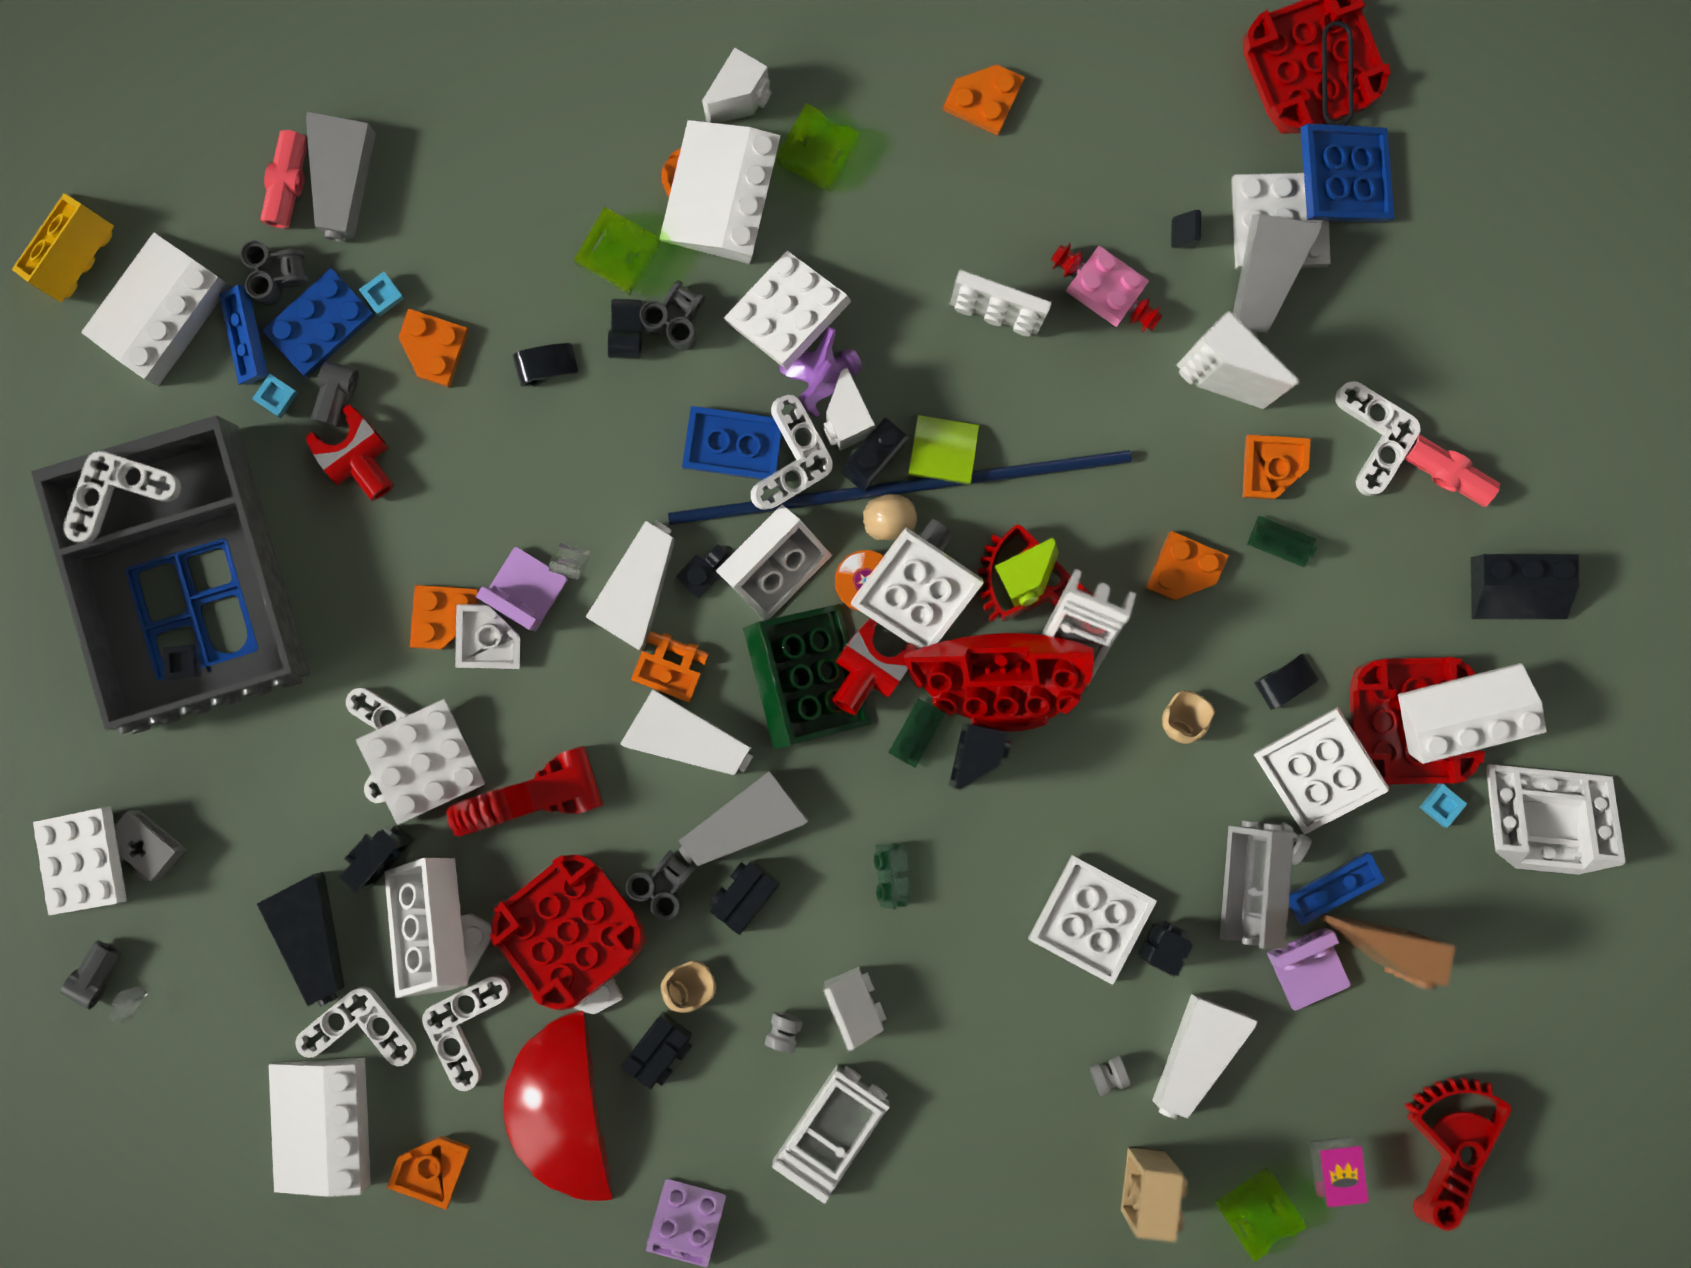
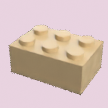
[1121,1147,1187,1242]

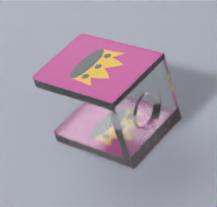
[1309,1136,1368,1207]

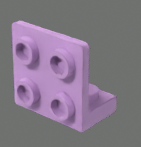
[476,547,568,632]
[1267,927,1350,1011]
[646,1179,726,1268]

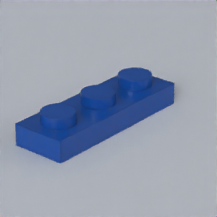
[219,285,268,385]
[1289,852,1385,925]

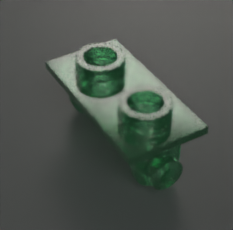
[1247,515,1317,568]
[888,698,946,768]
[874,843,910,909]

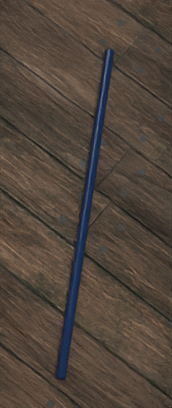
[668,450,1131,525]

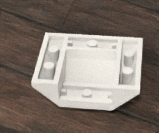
[1486,764,1626,875]

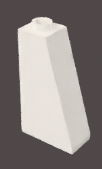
[586,521,675,651]
[620,690,753,775]
[1152,994,1257,1119]

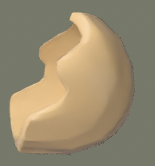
[863,494,917,541]
[1162,690,1215,744]
[661,960,717,1013]

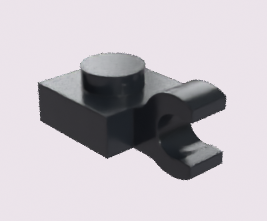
[676,544,729,599]

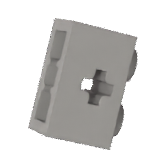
[114,810,187,881]

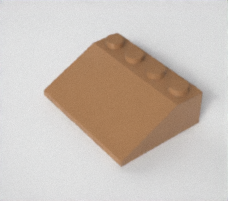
[1319,913,1455,990]

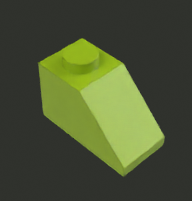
[995,538,1059,607]

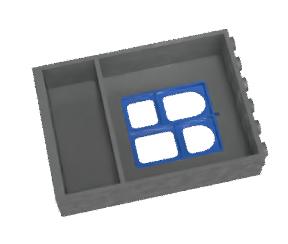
[31,415,311,734]

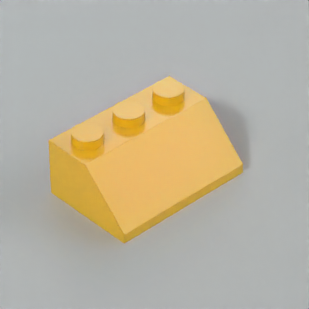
[12,193,114,303]

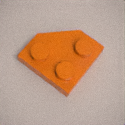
[943,65,1025,136]
[398,308,469,388]
[1242,435,1311,500]
[1145,531,1229,601]
[410,585,479,650]
[387,1135,471,1210]

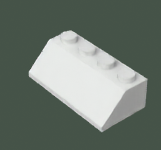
[1398,663,1546,764]
[384,857,468,998]

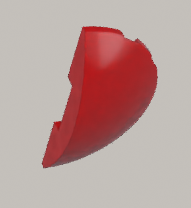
[904,633,1094,732]
[503,1010,613,1201]

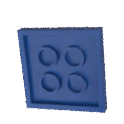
[1300,124,1394,223]

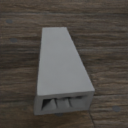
[306,112,376,242]
[1232,214,1322,338]
[678,770,808,866]

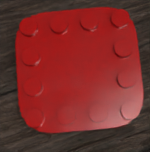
[1243,0,1391,134]
[1349,657,1485,785]
[490,854,646,1011]

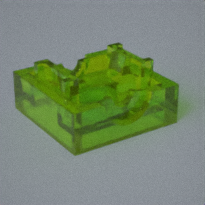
[776,103,860,192]
[574,207,661,296]
[1214,1167,1307,1262]

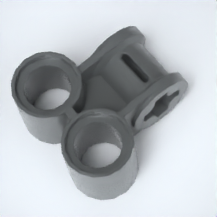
[240,240,309,306]
[640,280,705,351]
[626,850,695,921]

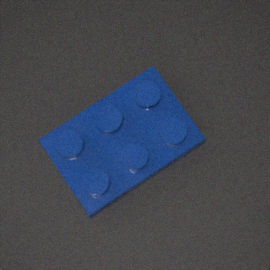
[262,268,376,378]
[682,406,782,481]

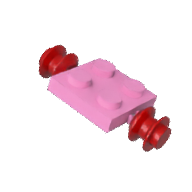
[1051,243,1163,333]

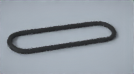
[1322,21,1354,126]

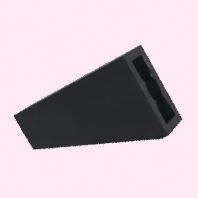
[257,872,345,1007]

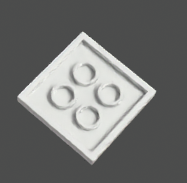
[1232,173,1331,269]
[724,251,851,370]
[950,270,1051,337]
[851,527,984,649]
[356,698,485,825]
[1254,707,1389,835]
[33,807,127,915]
[1028,855,1157,985]

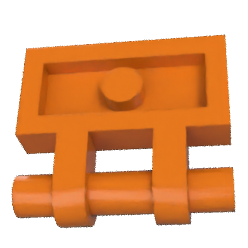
[631,631,709,703]

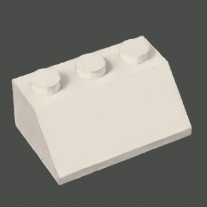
[716,504,832,620]

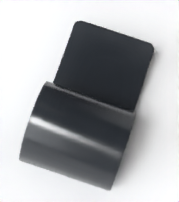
[608,299,643,359]
[512,343,578,387]
[1254,654,1318,710]

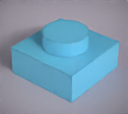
[359,271,405,317]
[252,373,298,418]
[1419,783,1467,828]

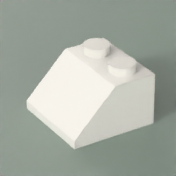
[702,48,771,123]
[823,368,875,451]
[824,967,887,1051]

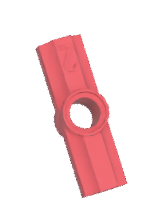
[260,129,308,229]
[1404,435,1501,507]

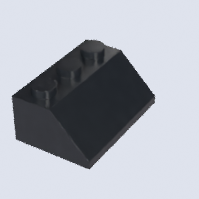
[1471,554,1579,620]
[949,724,1011,790]

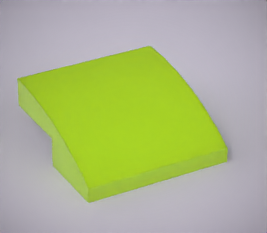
[908,415,979,485]

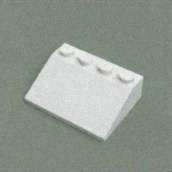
[659,120,781,264]
[81,233,231,386]
[1177,311,1299,409]
[269,1057,371,1197]

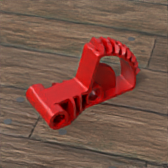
[978,525,1107,643]
[446,746,603,837]
[1404,1077,1512,1231]

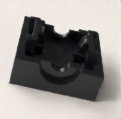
[339,825,414,893]

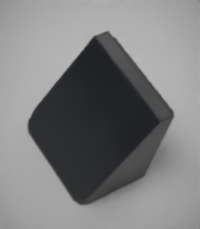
[1171,209,1201,249]

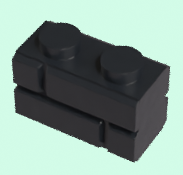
[841,418,909,492]
[710,860,780,935]
[1138,921,1193,977]
[621,1011,693,1090]

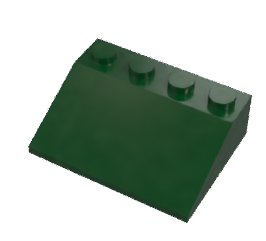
[743,604,871,749]

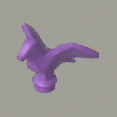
[780,326,862,417]

